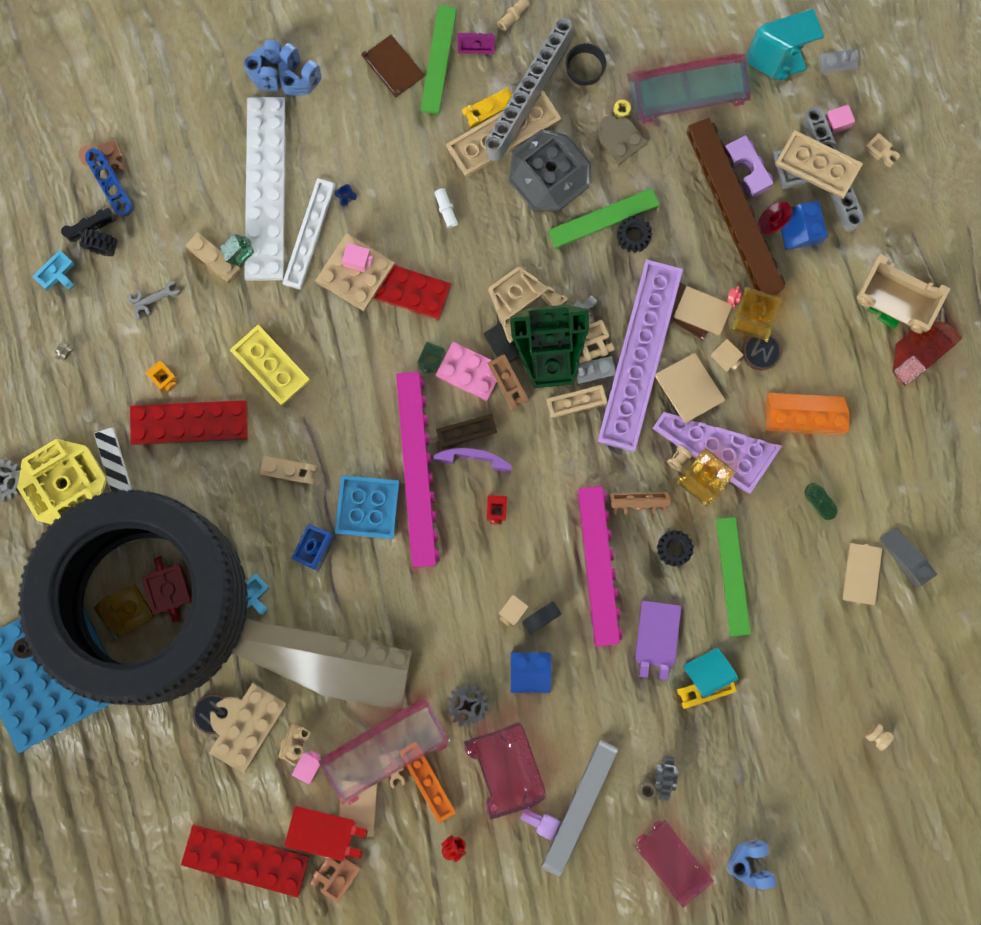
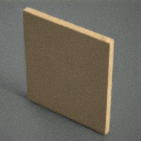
[654,353,726,423]

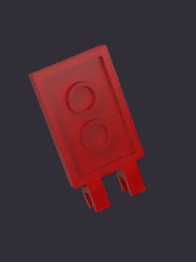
[284,806,368,862]

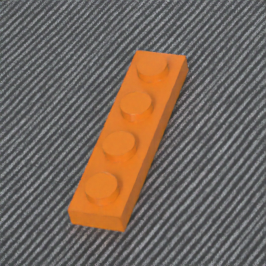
[399,741,456,824]

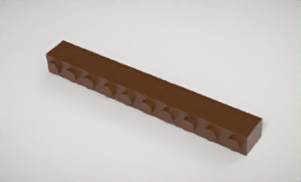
[686,117,785,301]

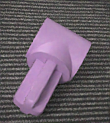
[520,809,561,841]

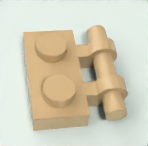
[579,320,614,364]

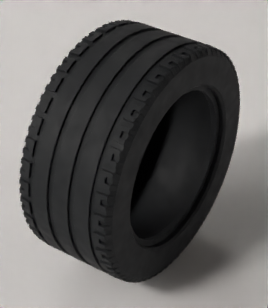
[18,490,248,705]

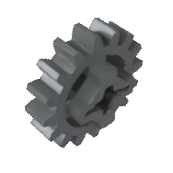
[446,684,489,728]
[654,755,678,801]

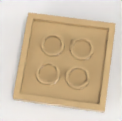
[315,233,395,312]

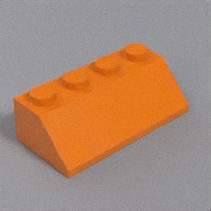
[766,393,849,435]

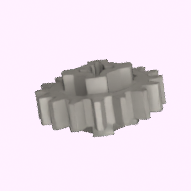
[0,459,21,502]

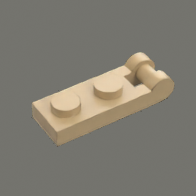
[260,456,317,485]

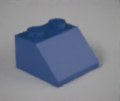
[781,201,828,250]
[510,653,551,693]

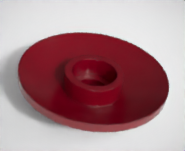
[758,201,793,234]

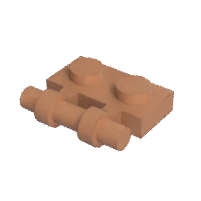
[310,857,361,904]

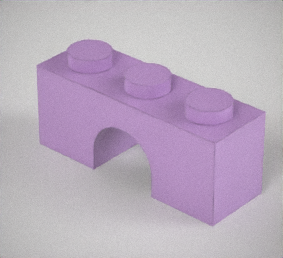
[724,135,774,200]

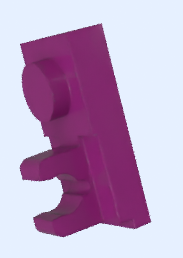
[457,33,495,54]

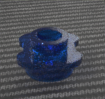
[334,184,357,206]

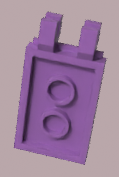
[634,601,681,680]

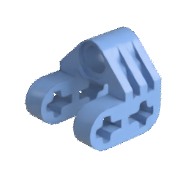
[244,40,282,91]
[279,43,322,96]
[727,840,777,889]

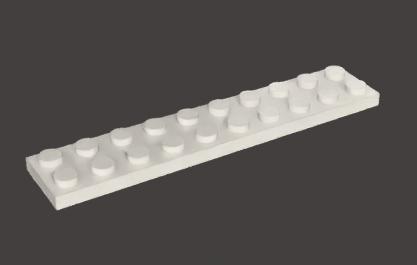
[245,97,286,281]

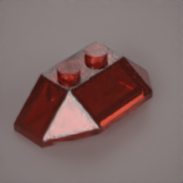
[892,321,962,386]

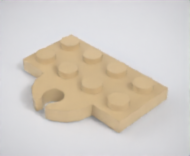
[209,682,287,773]

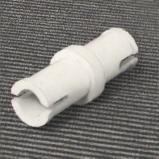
[434,188,458,228]

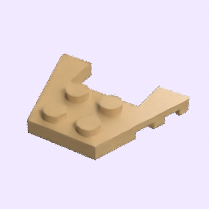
[488,266,568,344]

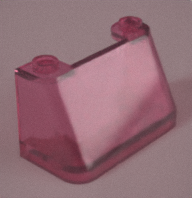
[464,722,546,820]

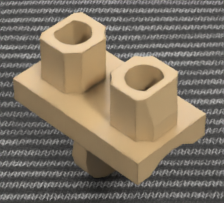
[278,723,310,766]

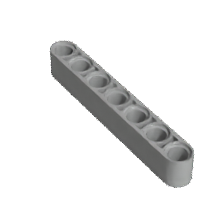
[803,106,864,232]
[541,740,618,877]

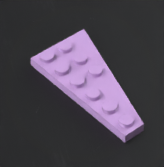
[652,412,782,494]

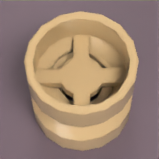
[865,722,894,751]

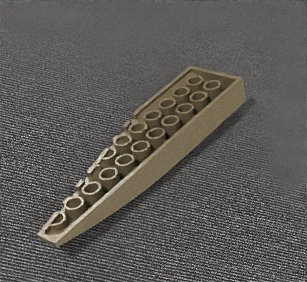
[177,607,413,710]

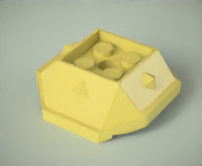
[17,439,108,524]

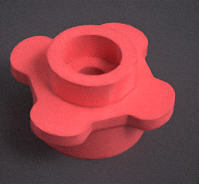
[727,286,743,308]

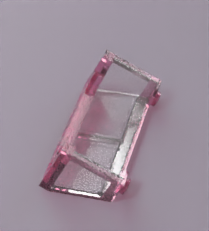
[318,696,450,805]

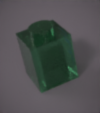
[220,233,254,266]

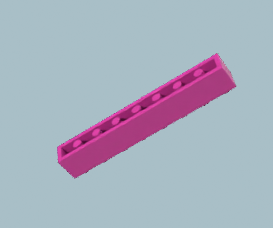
[577,486,623,646]

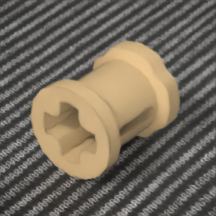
[667,446,692,472]

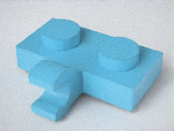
[32,250,75,291]
[246,573,270,615]

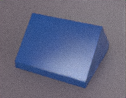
[291,523,336,572]

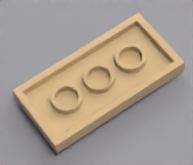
[775,130,863,199]

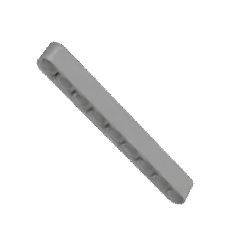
[485,18,573,161]

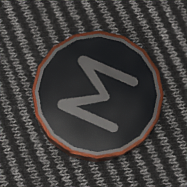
[742,332,782,371]
[192,694,228,734]

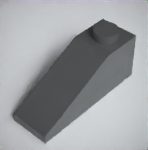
[879,527,938,587]

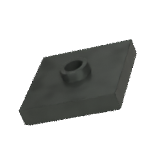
[483,323,520,363]

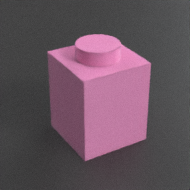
[825,105,855,135]
[342,243,373,273]
[292,751,323,785]

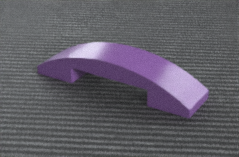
[434,448,512,473]

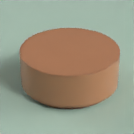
[78,146,99,166]

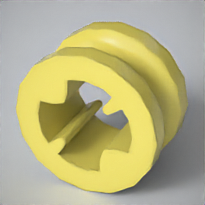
[613,100,631,118]

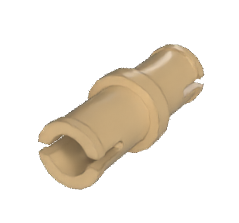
[497,0,530,31]

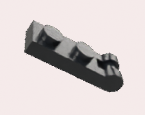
[61,208,117,242]

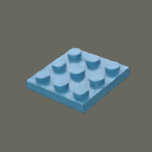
[335,475,400,539]

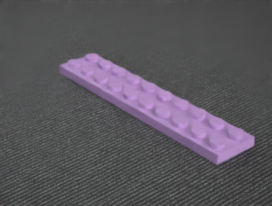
[597,260,683,452]

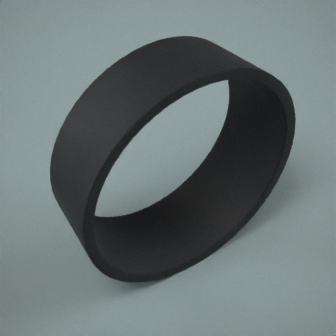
[565,43,606,86]

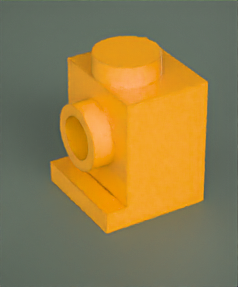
[145,360,178,392]

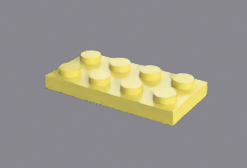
[230,325,311,406]

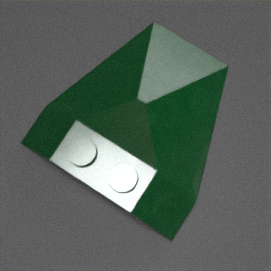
[510,304,589,388]

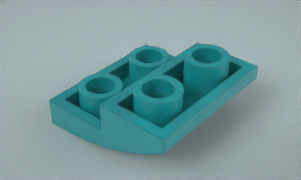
[683,647,739,698]

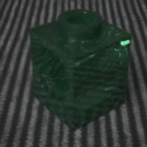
[417,341,445,374]

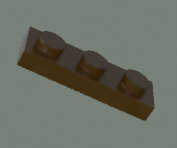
[436,414,497,449]

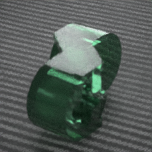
[804,483,838,520]

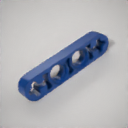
[85,148,133,216]

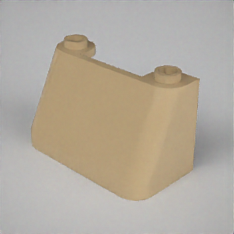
[857,254,950,333]

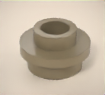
[55,343,73,361]
[637,780,658,801]

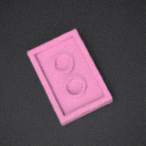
[436,342,497,401]

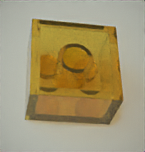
[731,287,783,341]

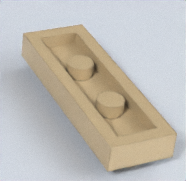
[185,232,241,284]
[546,385,607,419]

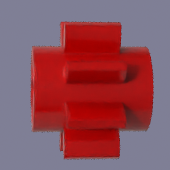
[441,835,466,863]

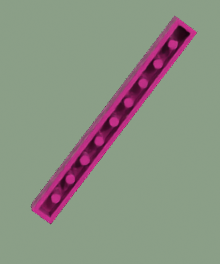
[396,372,440,569]

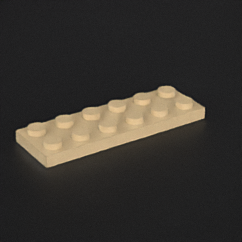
[446,90,561,178]

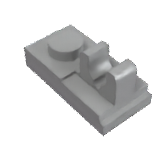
[818,49,859,74]
[576,356,616,385]

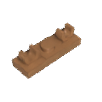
[610,492,671,515]

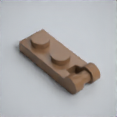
[487,354,529,410]

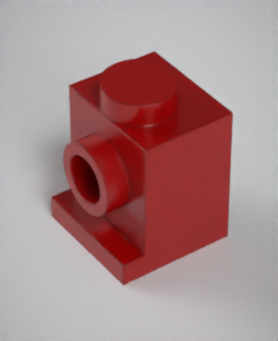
[486,495,507,525]

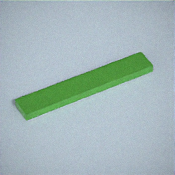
[421,5,457,115]
[548,188,660,249]
[715,517,751,637]

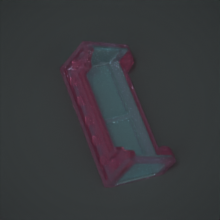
[627,53,750,123]

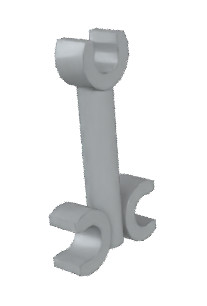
[127,281,180,320]

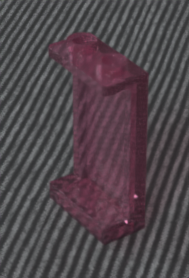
[634,820,714,907]

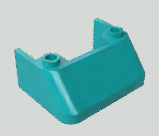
[745,8,824,81]

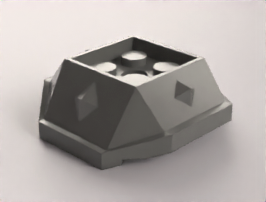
[509,129,591,211]

